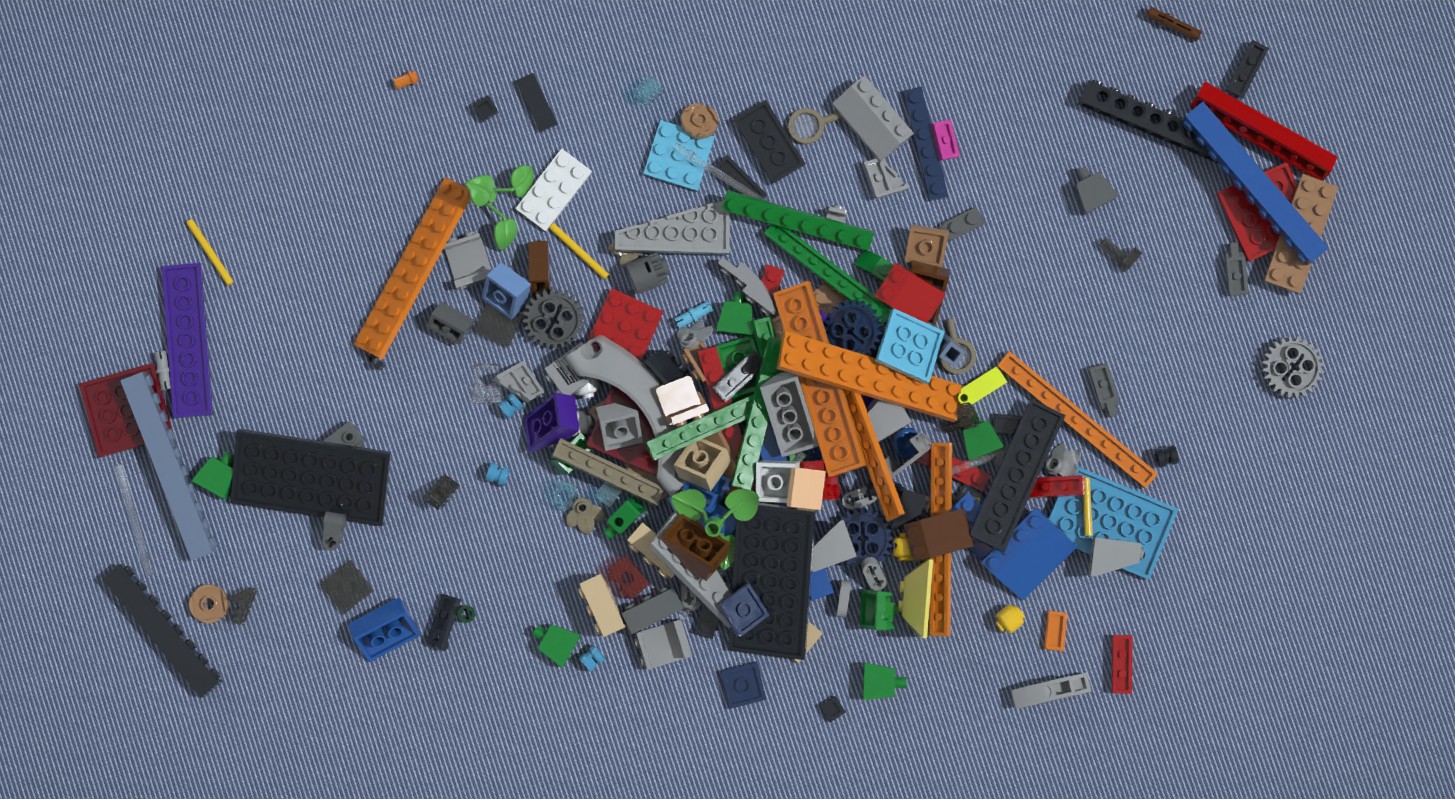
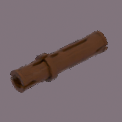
[1145,6,1202,42]

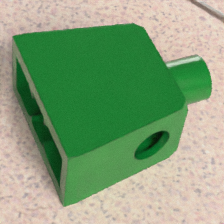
[716,291,753,336]
[963,413,1005,461]
[192,451,234,499]
[603,497,646,539]
[532,624,581,668]
[862,662,907,700]

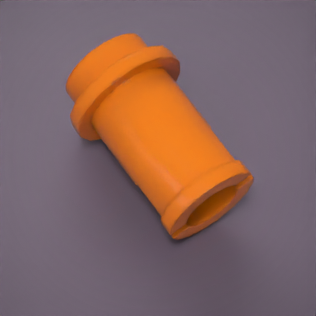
[393,70,419,90]

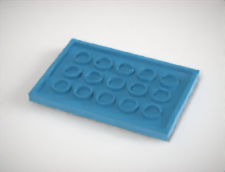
[1049,465,1179,580]

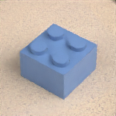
[482,262,531,320]

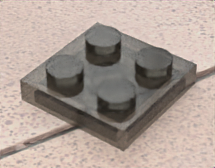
[474,302,524,348]
[320,560,375,614]

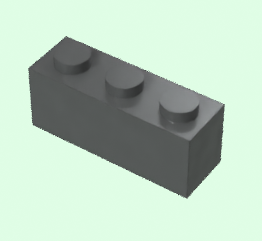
[621,586,684,634]

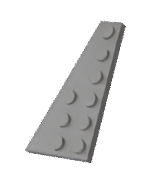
[614,200,730,255]
[648,509,731,628]

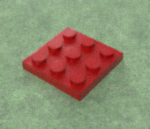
[588,288,664,362]

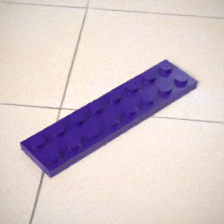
[162,263,213,419]

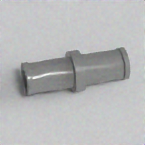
[154,351,171,391]

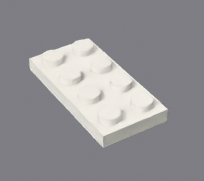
[515,149,592,232]

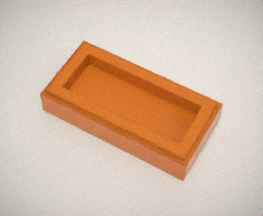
[1044,611,1068,651]

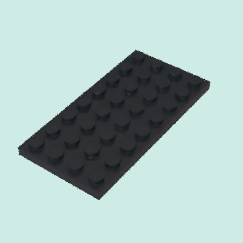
[230,428,391,526]
[729,503,816,660]

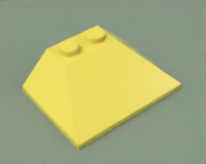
[898,559,933,638]

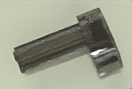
[1098,237,1143,272]
[940,402,979,433]

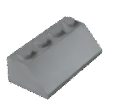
[831,76,914,162]
[760,372,819,457]

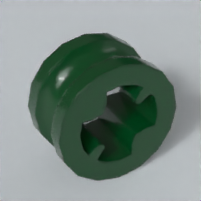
[457,605,476,623]

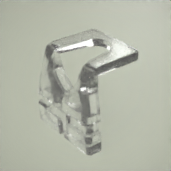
[471,363,502,404]

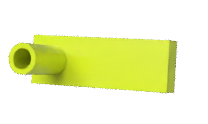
[958,366,1007,413]

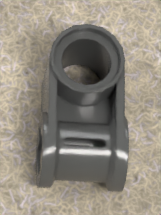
[322,511,346,551]

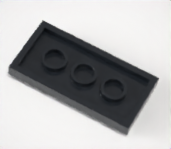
[733,100,806,184]

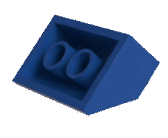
[952,492,993,560]
[348,597,421,662]

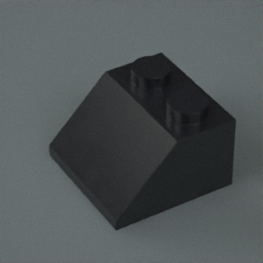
[644,348,688,385]
[892,489,931,530]

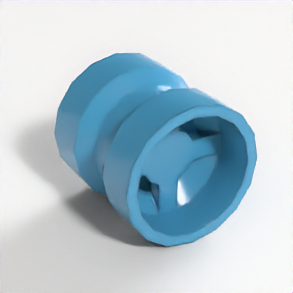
[497,392,524,419]
[486,462,510,486]
[579,645,606,672]

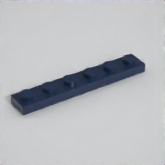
[903,86,948,202]

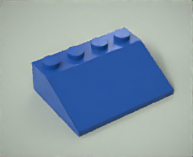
[981,506,1078,600]

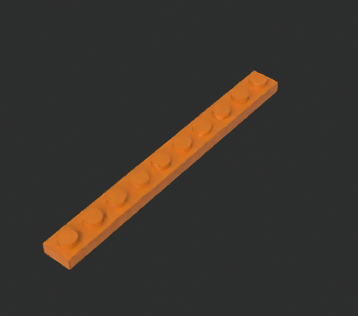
[997,351,1158,489]
[930,442,952,637]

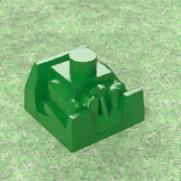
[859,589,899,630]

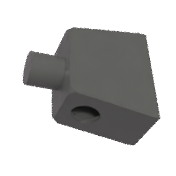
[1074,166,1118,215]

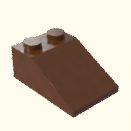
[910,260,950,326]
[903,509,974,563]
[661,514,731,581]

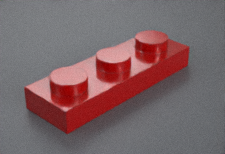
[1029,475,1085,499]
[1112,635,1133,694]

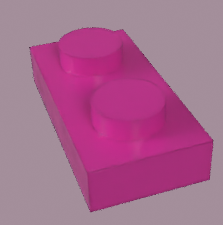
[931,120,960,161]

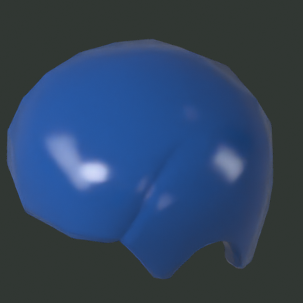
[892,428,918,459]

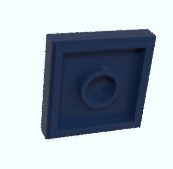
[717,583,769,637]
[720,662,767,709]

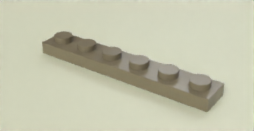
[551,438,664,506]

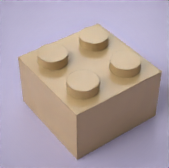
[674,439,731,491]

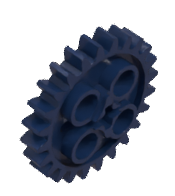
[824,299,884,356]
[835,507,894,569]

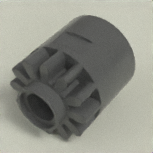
[626,252,671,294]

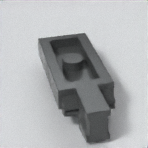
[939,207,985,242]
[1225,242,1249,296]
[1088,363,1119,418]

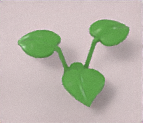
[465,165,534,251]
[671,489,759,570]

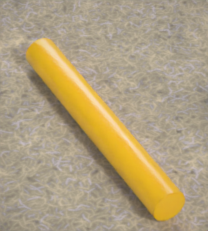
[1083,478,1093,536]

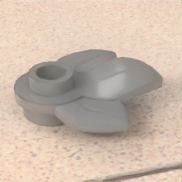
[677,320,713,349]
[1046,443,1081,476]

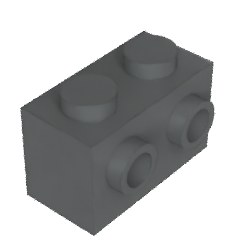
[427,301,475,345]
[324,421,366,447]

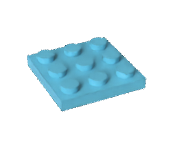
[643,120,715,192]
[875,309,945,384]

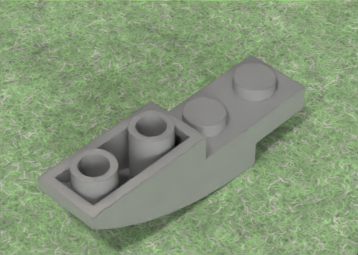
[718,257,778,317]
[1010,673,1092,709]

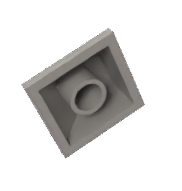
[596,403,643,451]

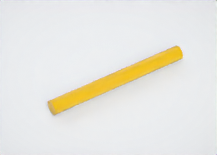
[186,219,234,286]
[549,223,609,280]

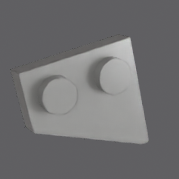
[862,159,910,199]
[493,361,545,403]

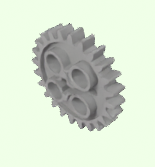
[1261,336,1325,399]

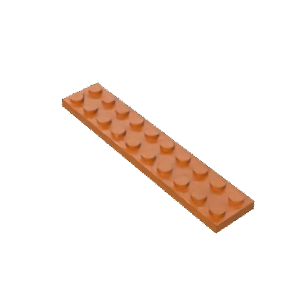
[354,178,471,360]
[773,281,867,477]
[777,331,962,422]

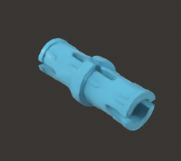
[674,300,713,329]

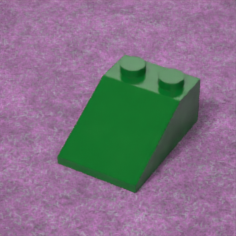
[716,335,759,404]

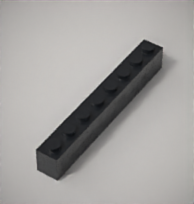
[102,564,222,698]

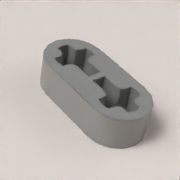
[842,486,877,510]
[861,557,887,590]
[836,580,851,618]
[680,581,701,611]

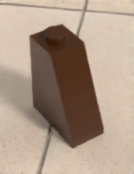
[528,240,551,299]

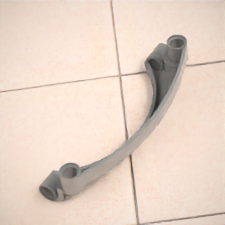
[564,335,688,496]

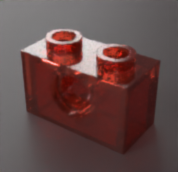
[607,555,650,599]

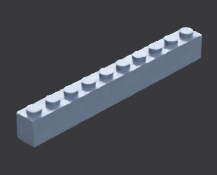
[120,372,217,561]

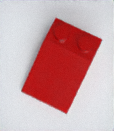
[875,263,946,324]

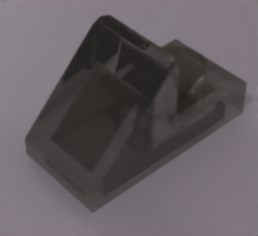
[423,474,460,510]
[226,587,258,625]

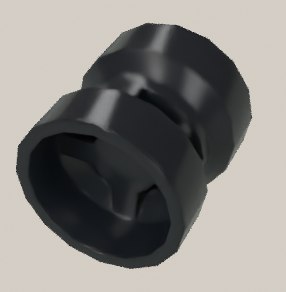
[1155,445,1179,468]

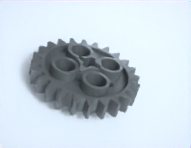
[523,287,585,349]

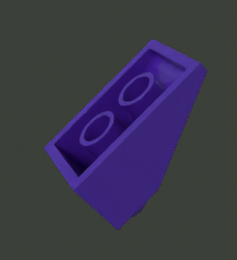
[524,392,580,452]

